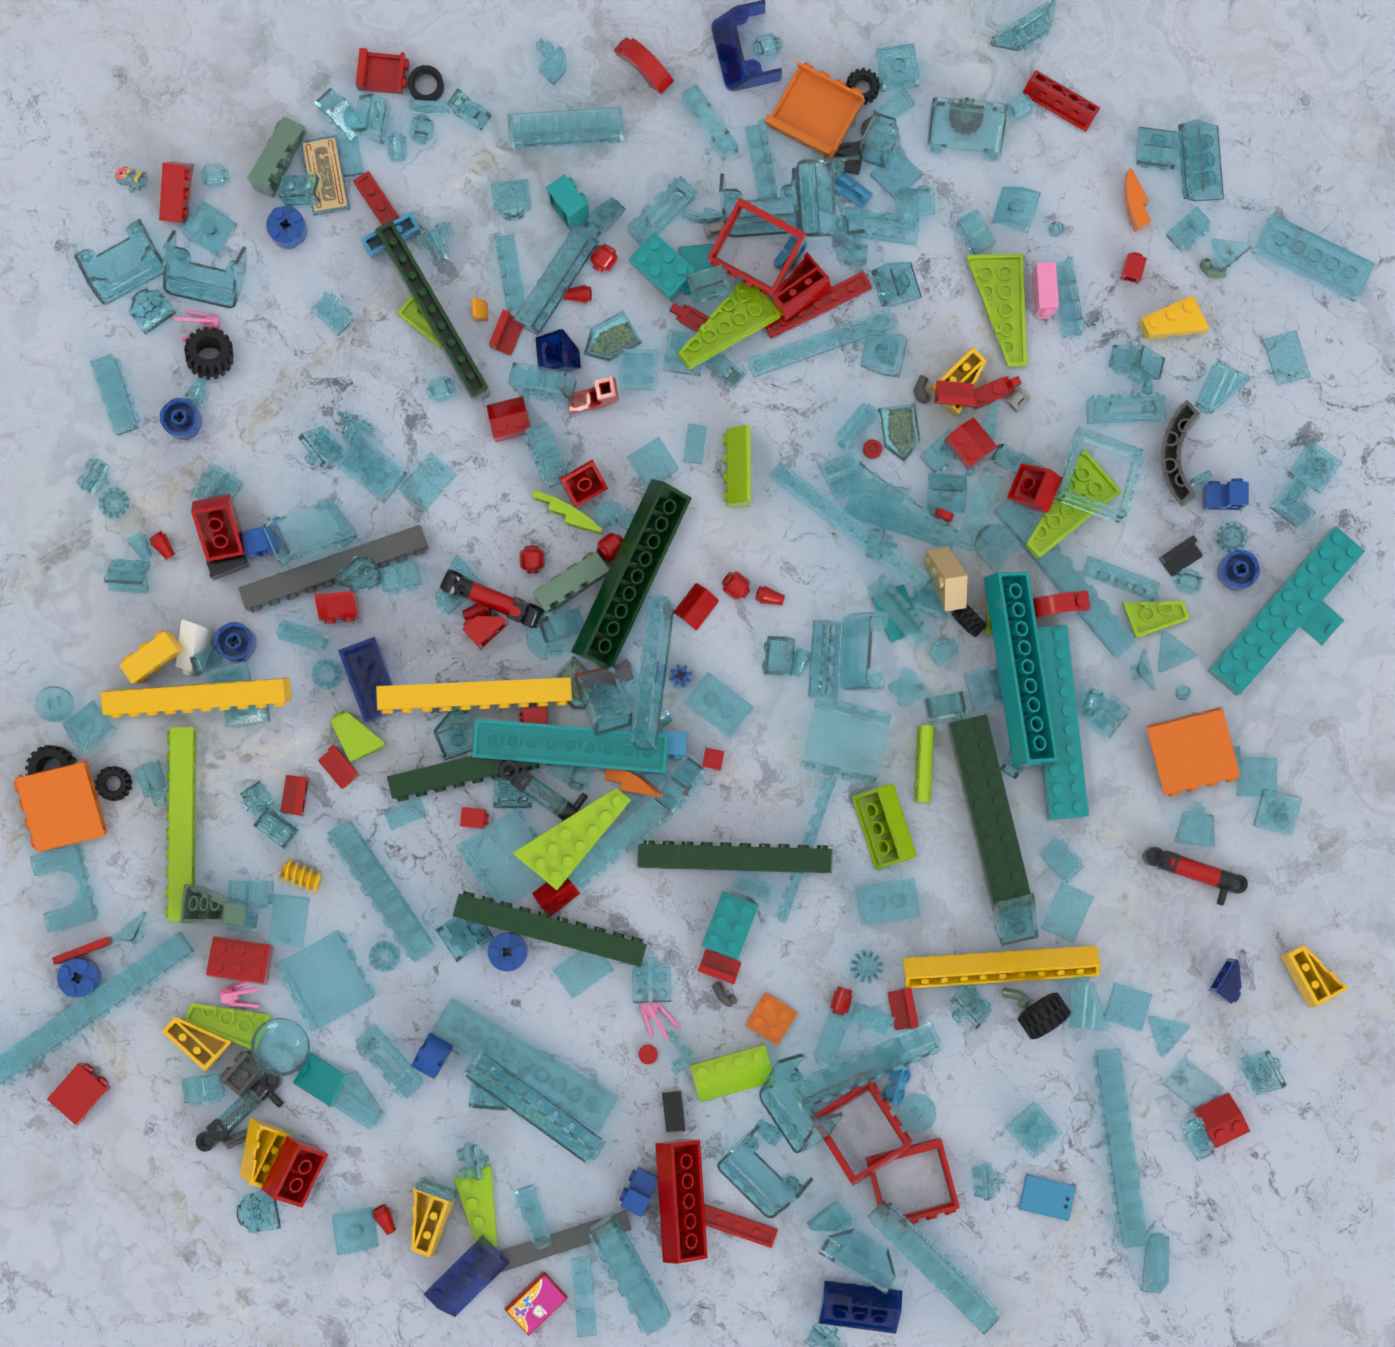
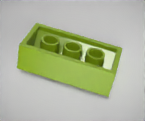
[723,425,751,507]
[852,783,917,870]
[690,1044,775,1102]

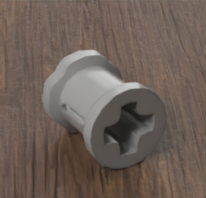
[704,219,724,239]
[1005,387,1030,412]

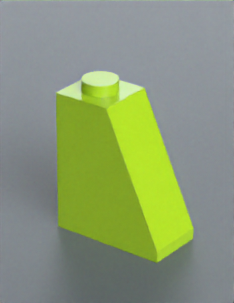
[330,711,387,763]

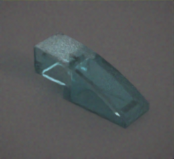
[990,444,1046,475]
[515,1184,553,1250]

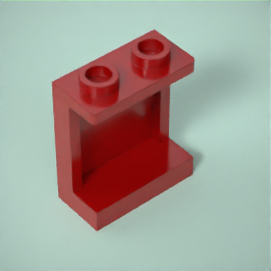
[356,48,409,95]
[47,1063,111,1125]

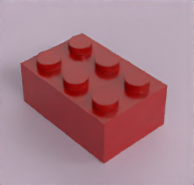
[191,494,244,562]
[206,936,274,986]
[261,1136,329,1208]

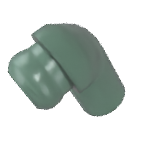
[1200,258,1226,277]
[1003,988,1029,1009]

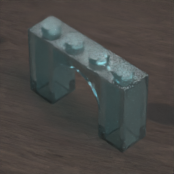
[30,845,99,932]

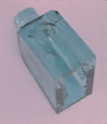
[134,760,167,806]
[1175,801,1215,847]

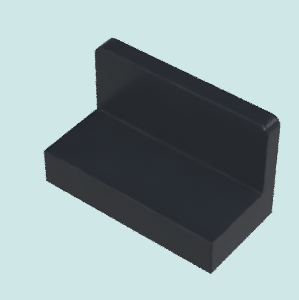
[1159,535,1203,576]
[206,553,250,580]
[662,1090,686,1132]

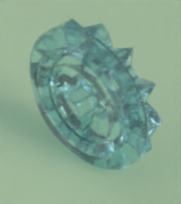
[99,488,129,518]
[1216,522,1247,553]
[311,658,342,689]
[368,941,400,972]

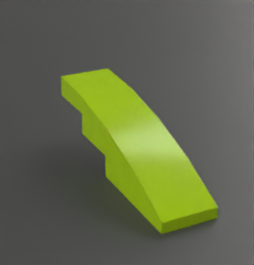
[532,490,603,535]

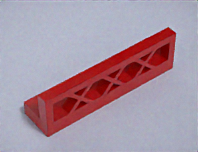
[1022,70,1100,132]

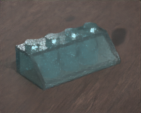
[1178,119,1224,201]

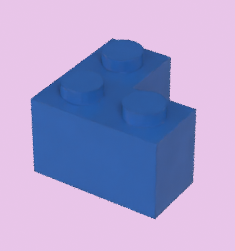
[1203,478,1249,510]
[619,1167,658,1217]

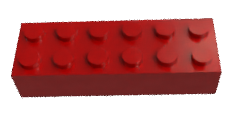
[655,1139,708,1264]

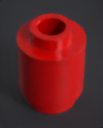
[830,986,853,1016]

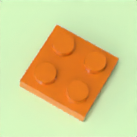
[745,992,798,1046]

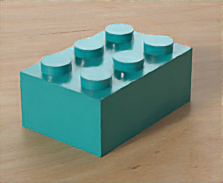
[546,174,590,232]
[628,232,697,302]
[701,891,759,960]

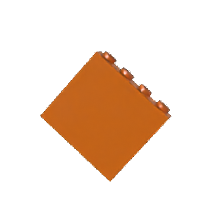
[764,62,865,160]
[1146,706,1241,796]
[14,758,108,853]

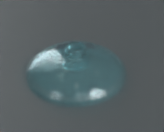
[251,1018,310,1077]

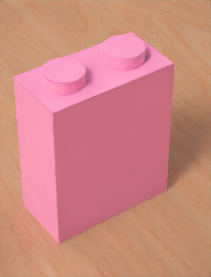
[1032,262,1059,319]

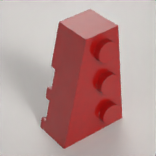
[159,161,194,223]
[772,252,831,321]

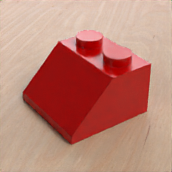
[486,396,532,442]
[944,417,998,470]
[559,459,608,508]
[1007,463,1063,513]
[314,591,360,624]
[462,616,509,650]
[1194,1092,1250,1148]

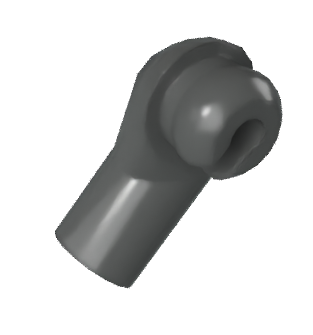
[712,982,738,1007]

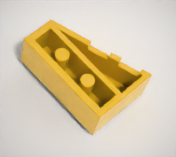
[1138,295,1209,340]
[928,347,986,416]
[119,630,184,684]
[1280,945,1348,1007]
[161,1017,233,1072]
[240,1117,291,1188]
[411,1186,455,1257]

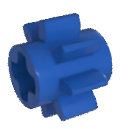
[669,664,692,688]

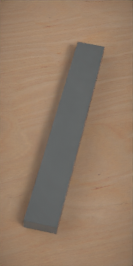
[476,1210,631,1278]

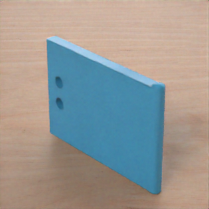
[1019,1174,1076,1221]

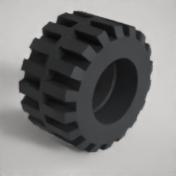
[184,327,234,380]
[25,745,77,775]
[1017,992,1071,1039]

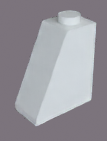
[175,619,216,677]

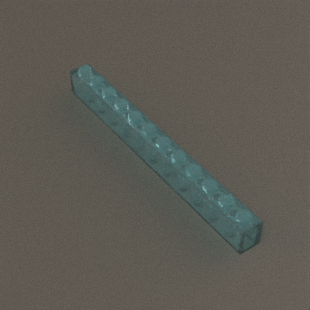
[0,932,194,1086]

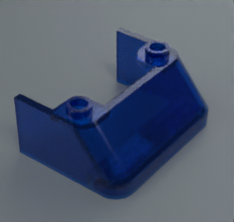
[711,0,782,91]

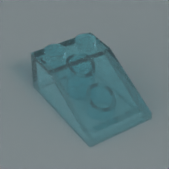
[994,893,1039,946]

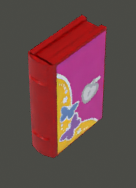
[504,1271,568,1336]

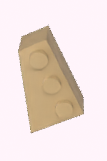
[924,546,968,612]

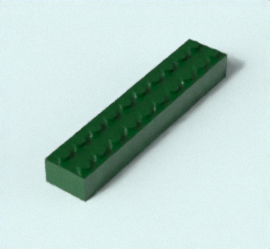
[571,479,692,671]
[947,714,1033,911]

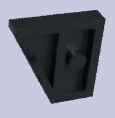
[822,138,867,175]

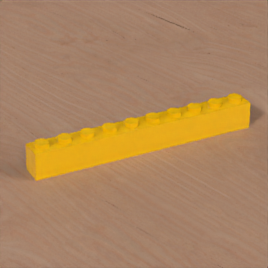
[100,677,292,718]
[376,677,572,714]
[903,945,1100,989]

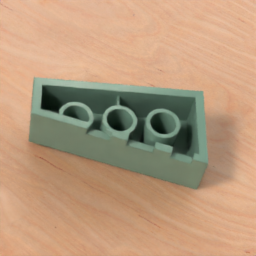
[247,116,307,198]
[533,552,609,616]
[180,884,246,925]

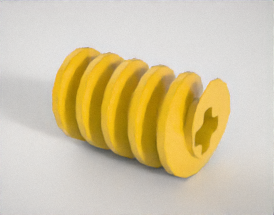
[278,858,322,894]

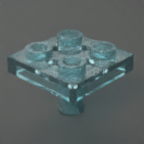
[298,426,347,468]
[1288,440,1342,494]
[1253,788,1302,835]
[950,984,993,1029]
[1238,1050,1287,1096]

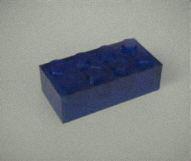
[338,637,401,724]

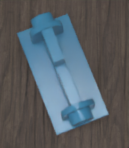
[832,172,873,208]
[773,236,808,272]
[883,1063,911,1105]

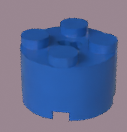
[266,206,308,249]
[160,398,202,440]
[240,525,283,559]
[1217,550,1260,591]
[214,622,256,662]
[488,932,528,972]
[57,958,101,998]
[411,1032,453,1079]

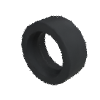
[408,65,444,104]

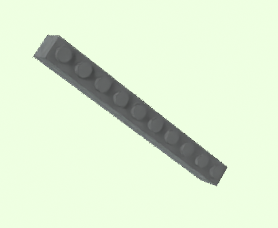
[238,525,429,613]

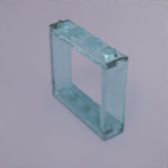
[1054,426,1144,523]

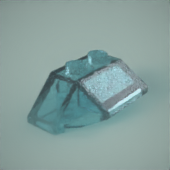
[990,0,1056,51]
[818,1228,896,1294]

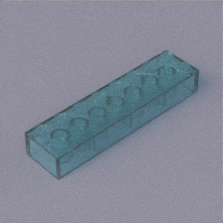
[327,820,437,962]
[867,1200,1001,1335]

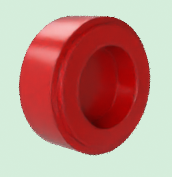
[863,439,882,459]
[934,508,954,523]
[638,1044,658,1064]

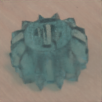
[850,950,883,983]

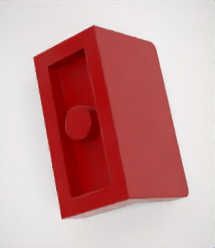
[489,309,525,356]
[934,380,977,407]
[673,583,719,630]
[318,745,360,789]
[280,775,309,816]
[532,878,580,917]
[698,949,741,985]
[887,988,919,1030]

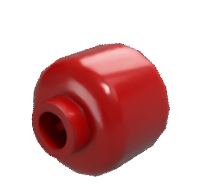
[590,243,618,273]
[596,533,623,561]
[519,545,545,574]
[721,571,751,600]

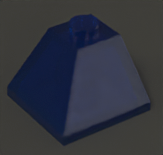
[535,329,581,375]
[1208,958,1242,1004]

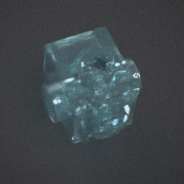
[240,780,274,816]

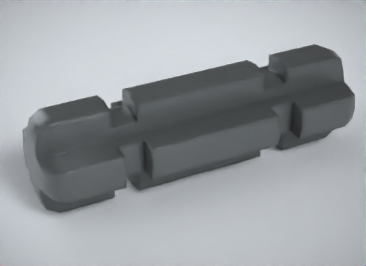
[223,1129,248,1149]

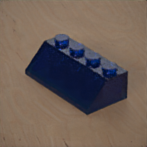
[424,1235,510,1317]
[818,1281,902,1334]

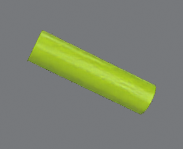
[914,725,934,803]

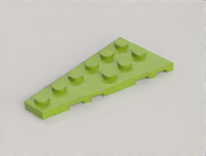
[966,254,1027,367]
[678,273,781,370]
[1025,448,1122,560]
[512,788,631,890]

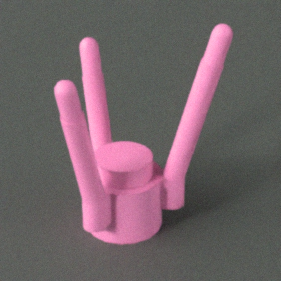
[173,310,220,340]
[220,982,259,1008]
[640,997,680,1040]

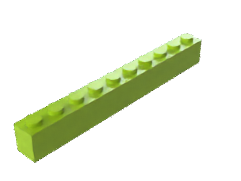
[165,727,197,921]

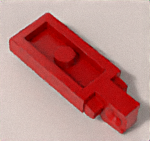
[670,303,709,333]
[973,376,1022,410]

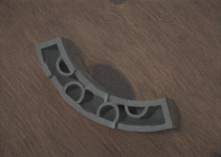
[1161,400,1200,507]

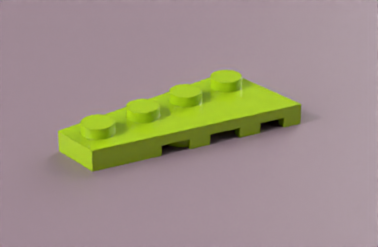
[183,1003,271,1051]
[454,1165,498,1253]

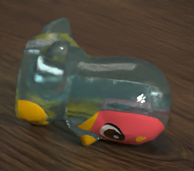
[115,166,148,193]

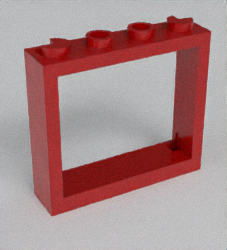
[707,197,808,296]
[810,1079,913,1186]
[865,1137,960,1230]

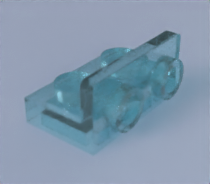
[278,174,320,206]

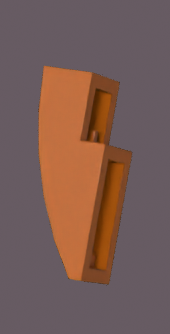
[1124,168,1151,232]
[604,769,663,798]

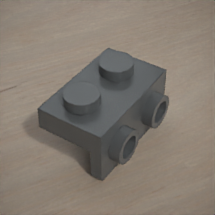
[220,1051,266,1096]

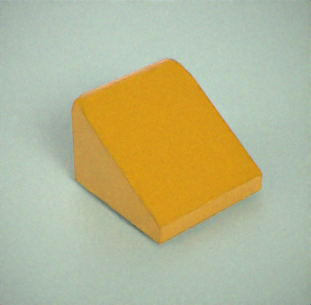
[471,298,488,321]

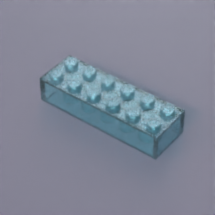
[508,107,624,149]
[1251,214,1375,302]
[589,1212,671,1336]

